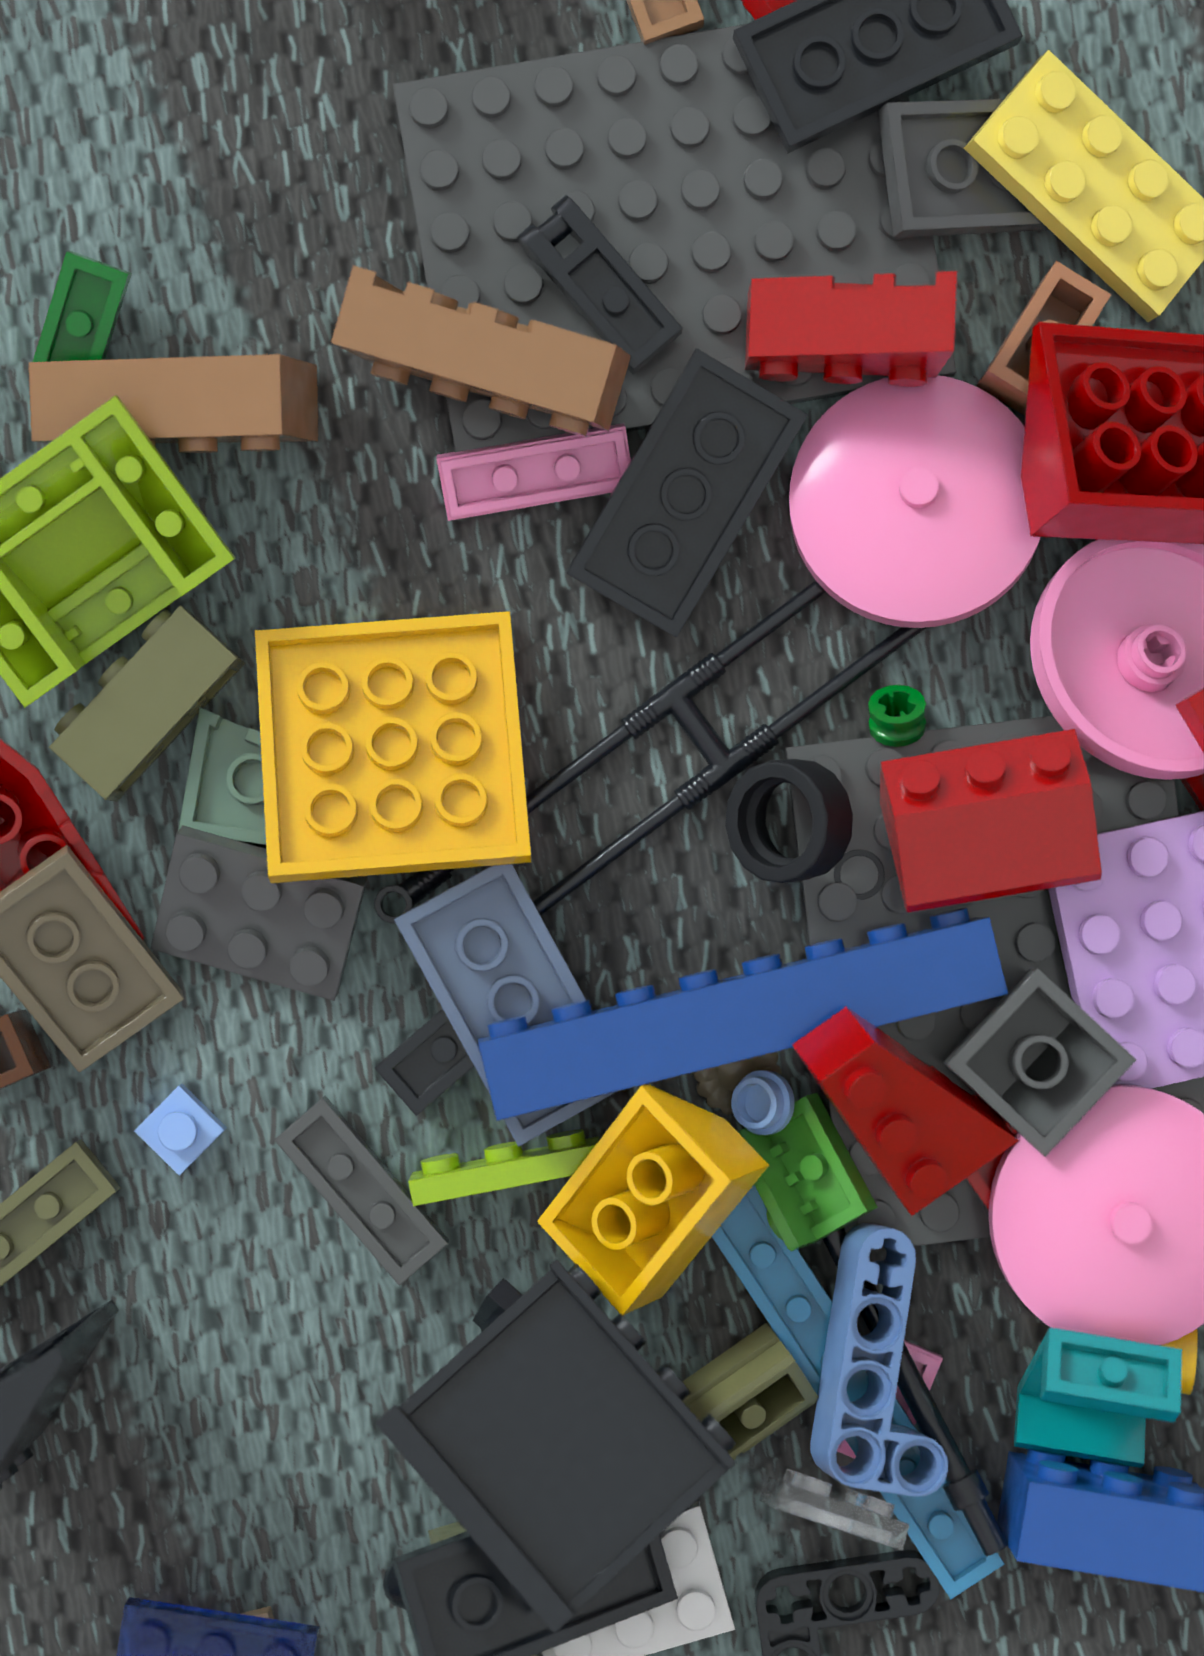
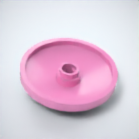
[789,375,1040,628]
[1030,539,1204,780]
[988,1084,1204,1346]

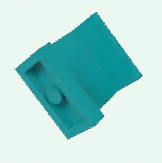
[1014,1327,1182,1468]

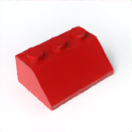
[880,729,1102,913]

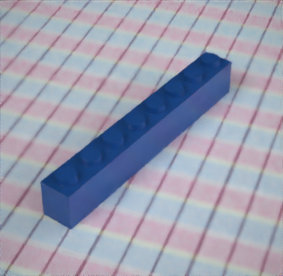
[477,908,1008,1121]

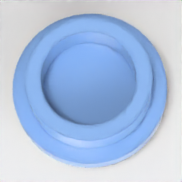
[731,1070,795,1135]

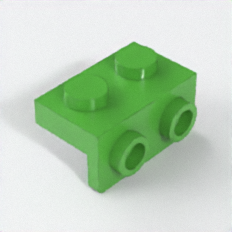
[738,1093,878,1251]

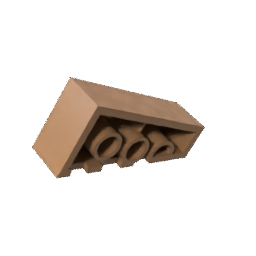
[331,265,631,437]
[29,354,318,453]

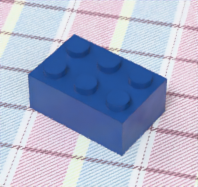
[997,1449,1204,1592]

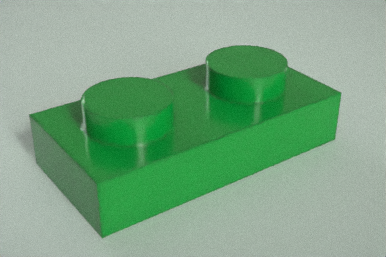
[33,251,132,362]

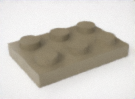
[0,845,184,1073]

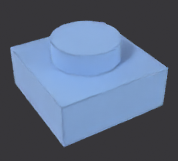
[134,1084,227,1176]

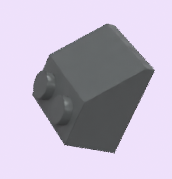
[942,968,1136,1157]

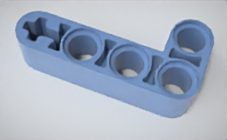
[810,1223,948,1497]

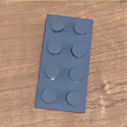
[394,864,618,1147]

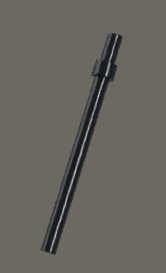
[823,1227,1008,1556]

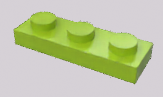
[408,1129,599,1206]

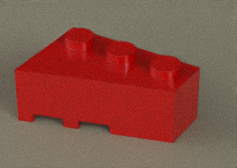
[745,271,957,387]
[792,1007,1019,1216]

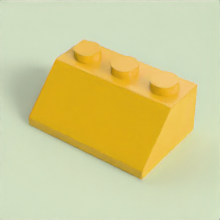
[537,1084,769,1315]

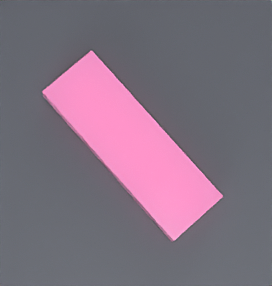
[436,423,631,521]

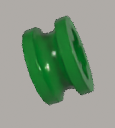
[868,685,926,747]

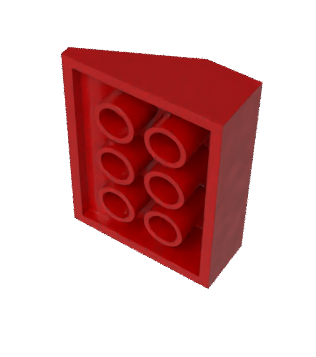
[1021,322,1204,544]

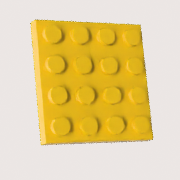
[255,611,531,883]

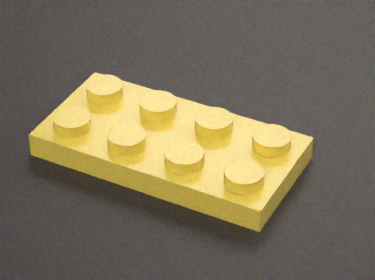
[964,49,1204,322]

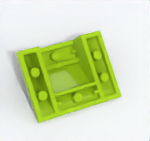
[0,395,235,708]

